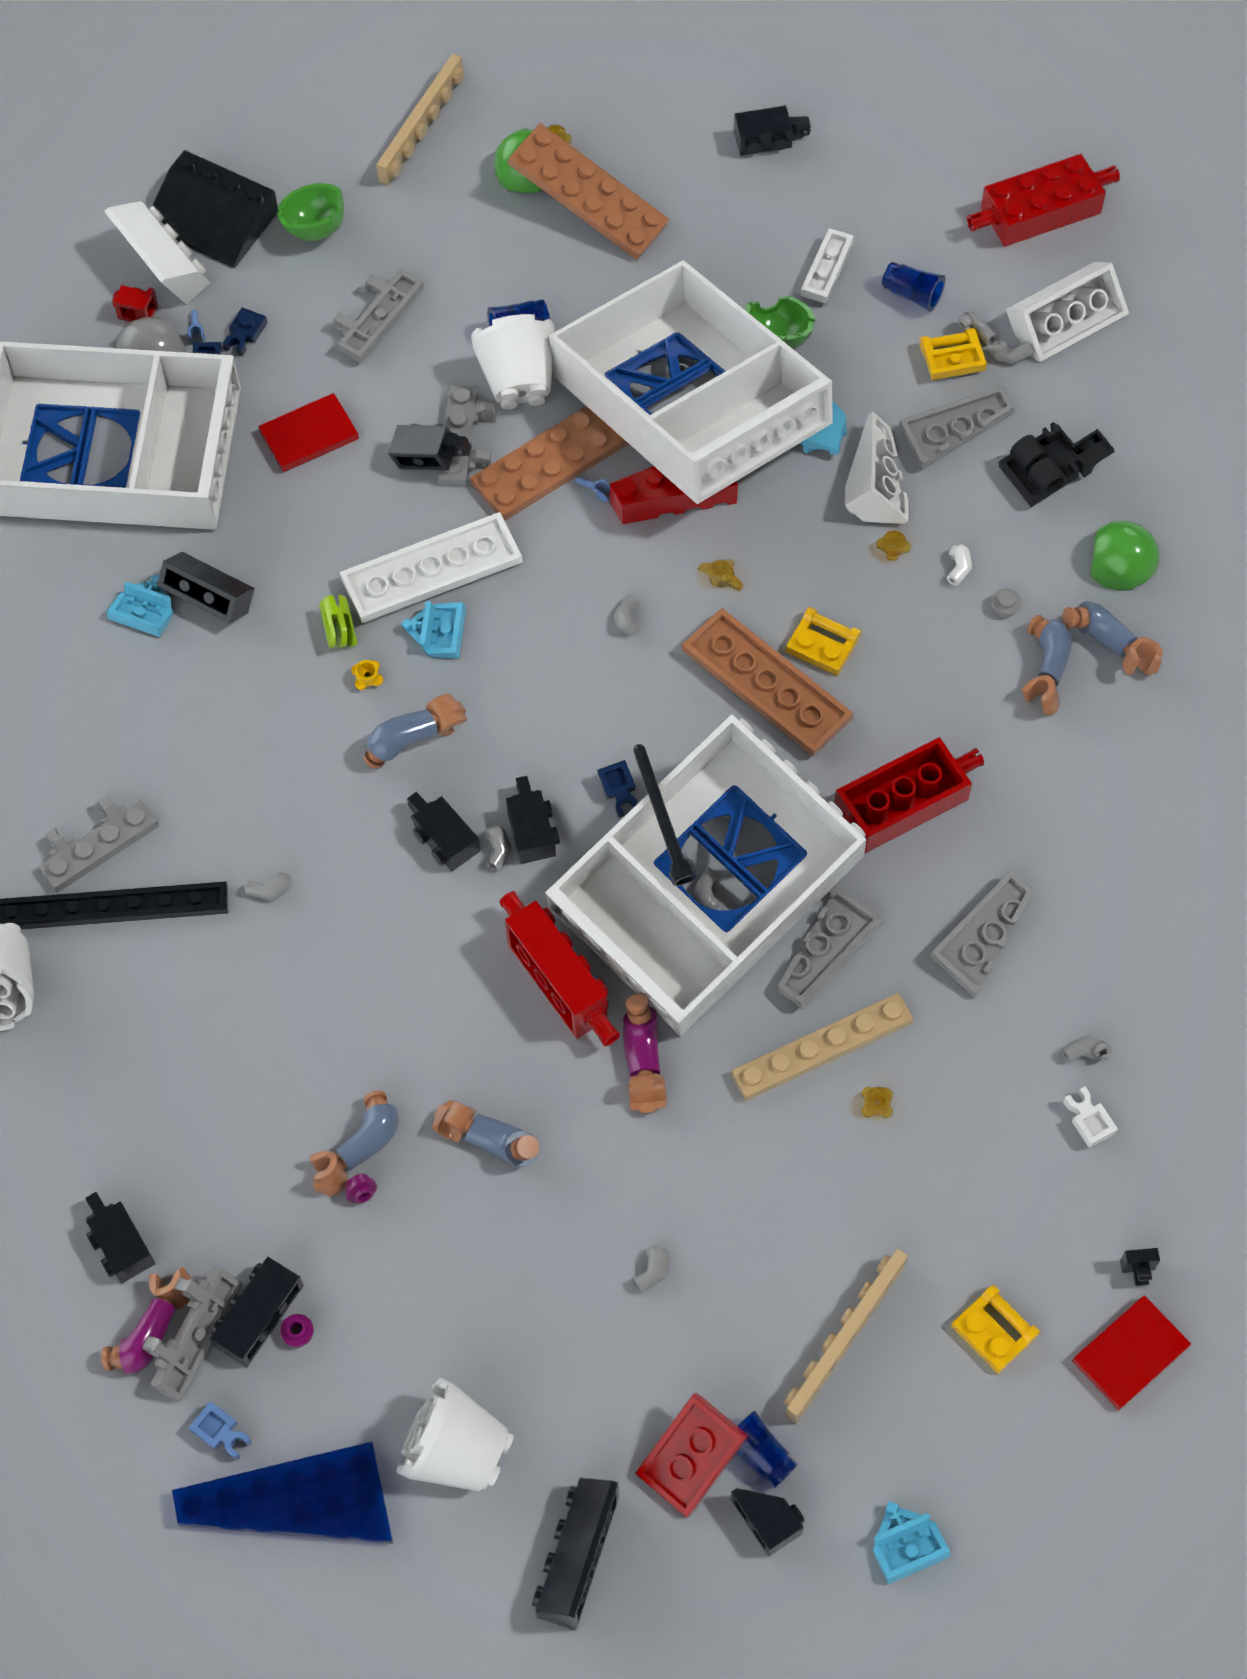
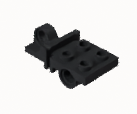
[998,422,1114,507]

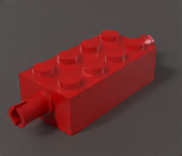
[966,153,1120,247]
[834,737,984,853]
[499,891,620,1047]

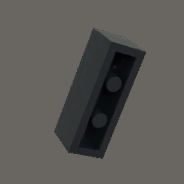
[157,552,255,623]
[210,1256,304,1368]

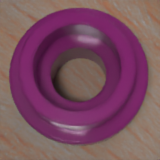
[345,1174,377,1203]
[280,1314,314,1347]

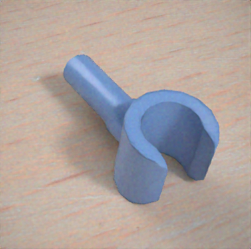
[187,310,206,343]
[576,476,610,502]

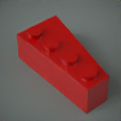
[610,466,738,524]

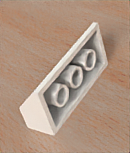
[104,201,211,305]
[1005,262,1129,362]

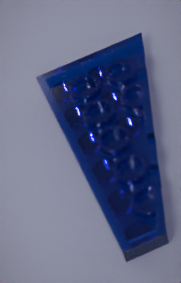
[172,1441,394,1544]

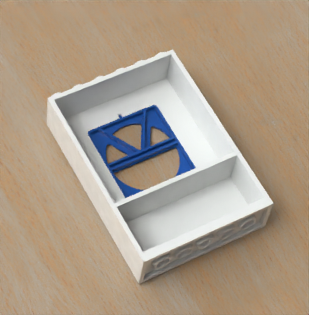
[549,260,833,504]
[0,341,241,530]
[545,714,866,1037]

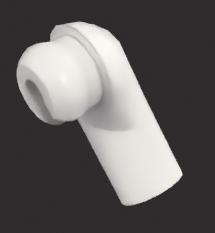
[947,544,973,586]

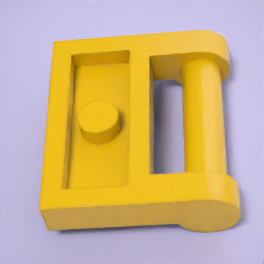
[919,328,987,380]
[785,607,862,676]
[951,1284,1041,1374]

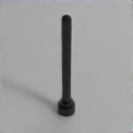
[633,744,697,886]

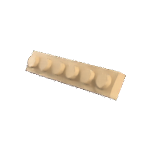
[376,53,465,186]
[731,993,914,1102]
[784,1248,908,1424]

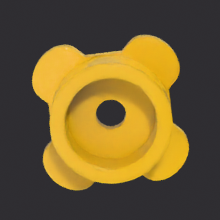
[351,660,383,690]

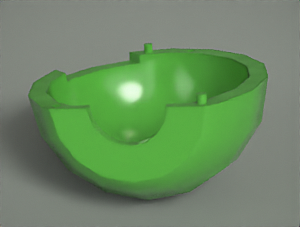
[494,128,542,194]
[277,183,344,242]
[745,296,815,350]
[1091,520,1159,591]

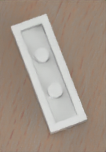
[801,228,854,304]

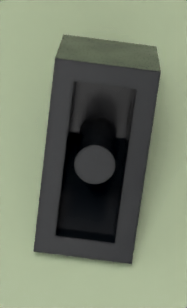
[730,1488,805,1557]

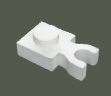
[1063,1087,1118,1148]

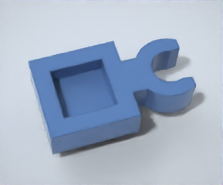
[189,1401,252,1460]

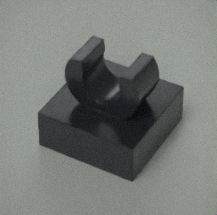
[1120,1248,1160,1286]

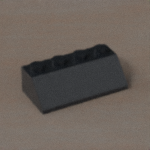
[532,1478,619,1630]

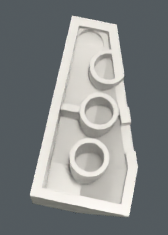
[844,412,909,524]

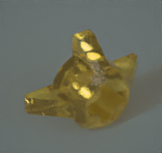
[698,559,744,591]

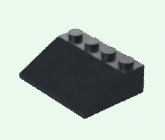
[152,150,278,268]

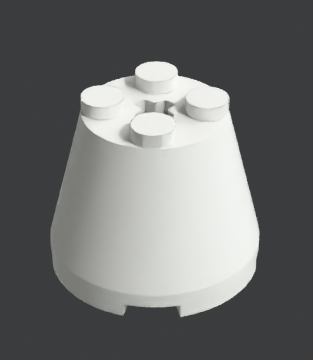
[471,314,555,410]
[0,923,34,1031]
[396,1378,514,1491]

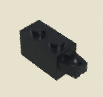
[733,105,811,156]
[388,424,472,470]
[506,776,560,864]
[407,791,480,872]
[85,1191,156,1284]

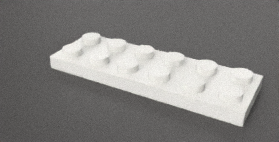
[340,512,523,623]

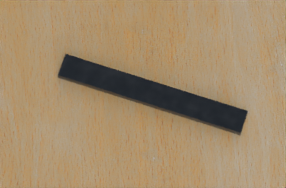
[0,881,229,930]

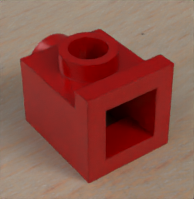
[112,285,159,322]

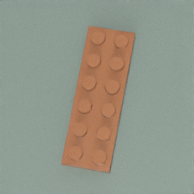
[507,123,670,260]
[470,406,629,521]
[682,608,854,757]

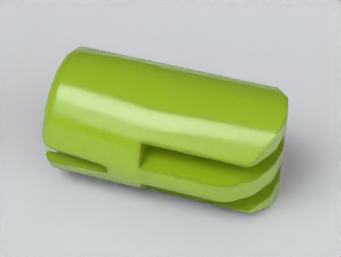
[319,594,357,648]

